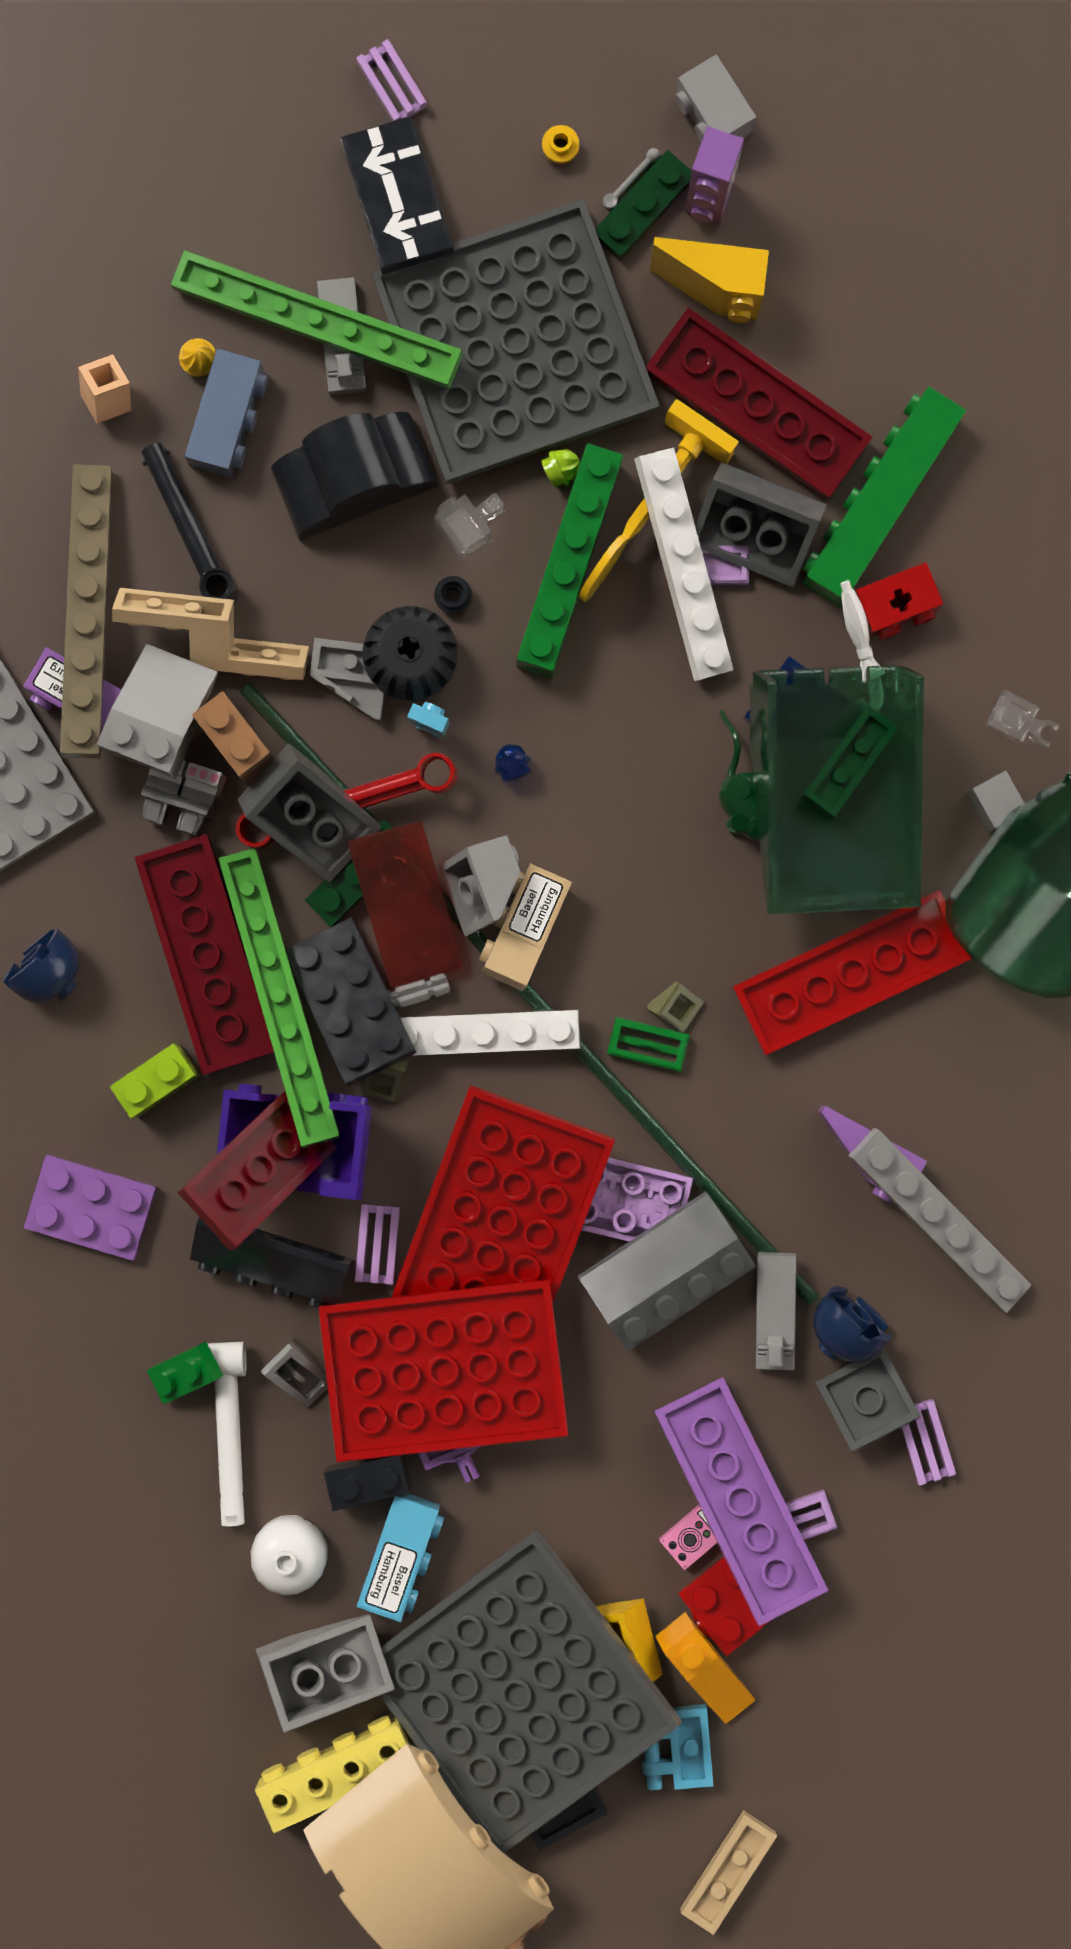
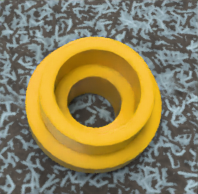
[542,125,579,164]

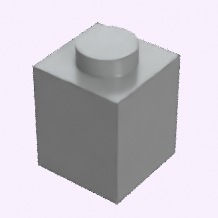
[966,771,1028,834]

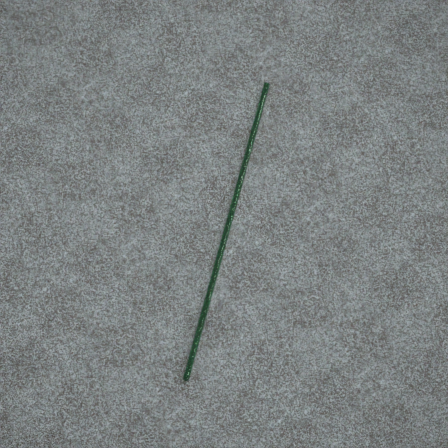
[240,683,819,1305]

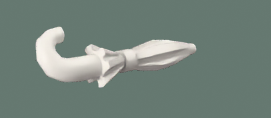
[840,580,884,712]

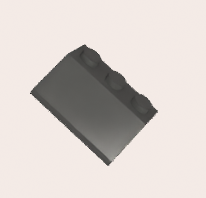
[695,462,827,587]

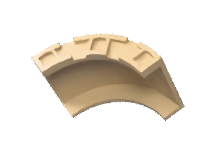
[303,1744,554,1949]

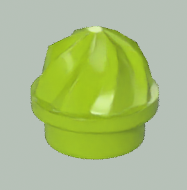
[541,449,580,488]

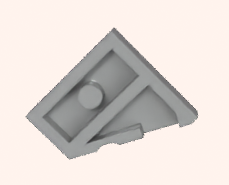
[310,638,385,721]

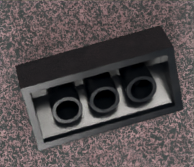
[190,1217,354,1308]

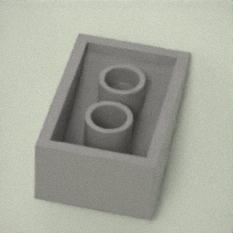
[97,644,218,779]
[255,1614,394,1732]

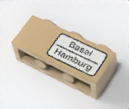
[479,863,572,991]

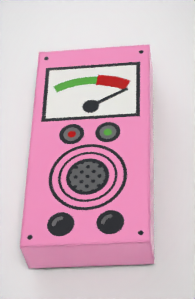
[659,1505,717,1571]

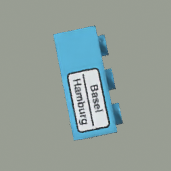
[357,1493,444,1622]

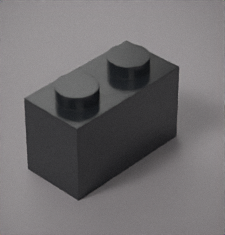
[324,1455,411,1511]

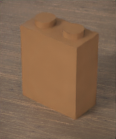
[192,691,274,787]

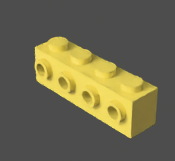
[255,1715,413,1833]

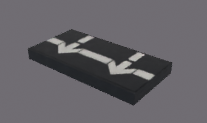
[340,116,454,275]

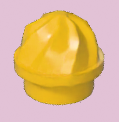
[179,338,216,377]

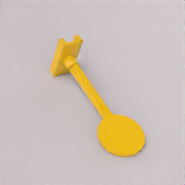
[578,399,739,603]

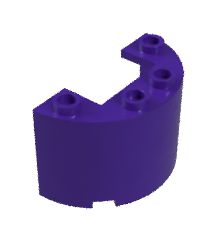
[217,1083,372,1200]

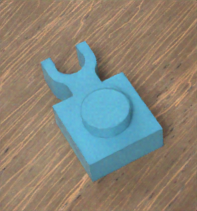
[407,702,450,739]

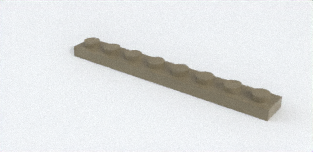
[60,464,112,759]

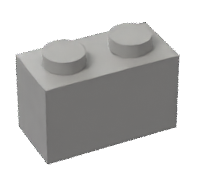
[674,54,756,142]

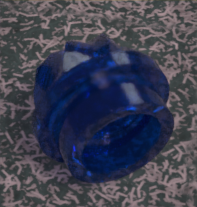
[494,744,532,782]

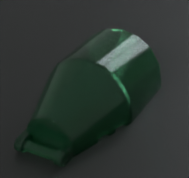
[945,772,1071,998]

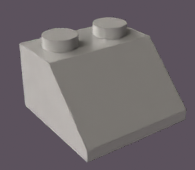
[439,835,520,937]

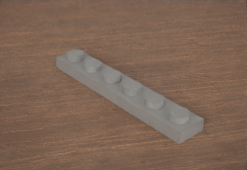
[848,1128,1032,1313]

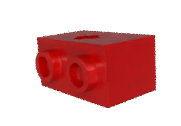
[855,562,944,640]

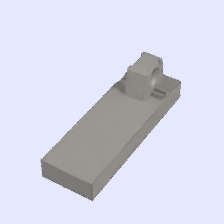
[317,277,367,396]
[756,1252,796,1370]

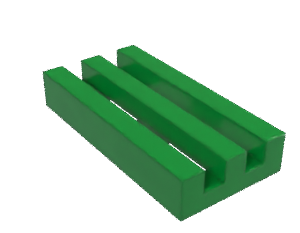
[607,1017,690,1072]

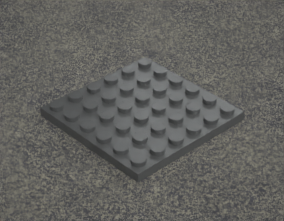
[371,198,660,485]
[379,1528,682,1853]

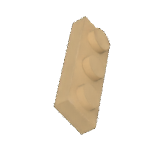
[680,1810,777,1935]

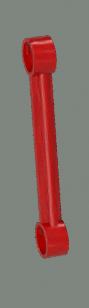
[236,753,458,849]

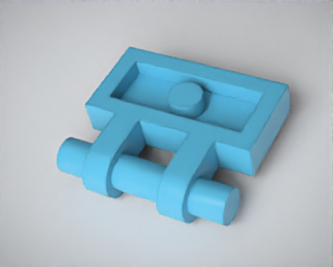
[641,1704,713,1790]

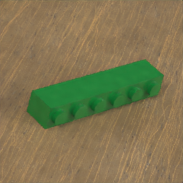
[802,386,967,608]
[516,443,623,678]

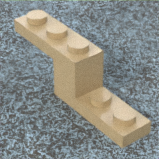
[112,588,309,680]

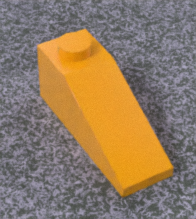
[655,1612,755,1724]

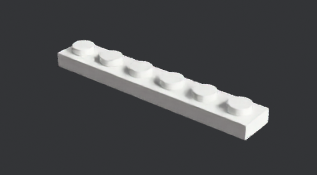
[634,447,734,681]
[401,1010,580,1056]

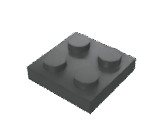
[815,1347,921,1453]

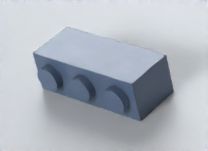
[184,349,268,479]

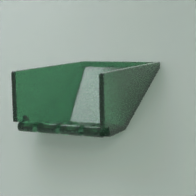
[750,665,924,915]

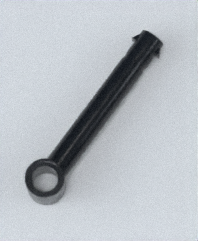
[141,442,238,605]

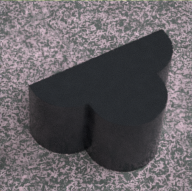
[271,412,439,541]

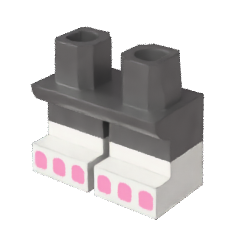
[140,760,227,836]

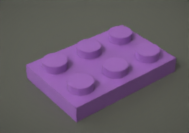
[24,1154,158,1261]

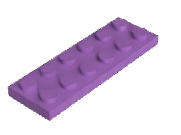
[653,1377,829,1626]

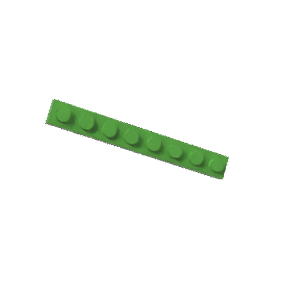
[171,250,463,389]
[219,848,340,1149]

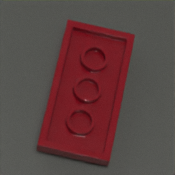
[177,1091,337,1251]

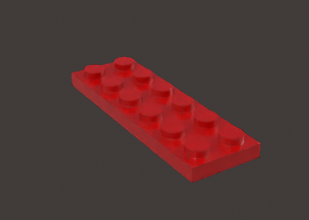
[732,890,973,1056]

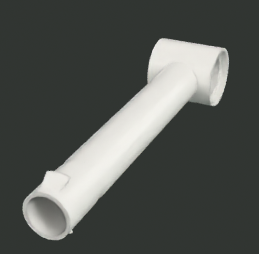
[207,1341,247,1526]

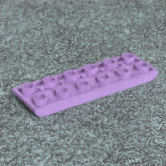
[582,1157,693,1241]

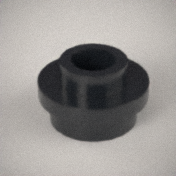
[434,576,472,614]

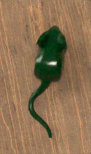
[718,710,772,842]

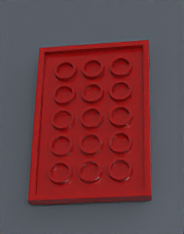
[391,1085,615,1303]
[319,1279,569,1462]

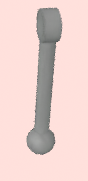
[603,148,661,211]

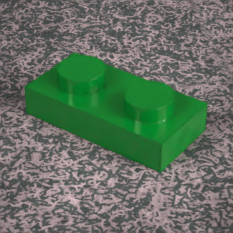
[146,1341,223,1405]

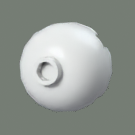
[251,1515,328,1595]

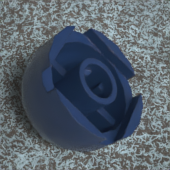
[2,928,79,1003]
[813,1286,892,1363]

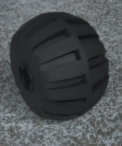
[362,606,458,701]

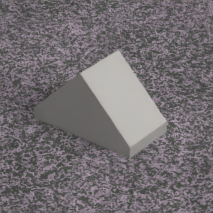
[261,1338,328,1408]

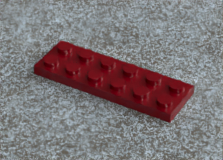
[645,307,873,501]
[134,834,274,1075]

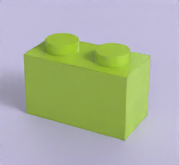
[109,1043,201,1119]

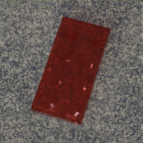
[348,820,464,988]

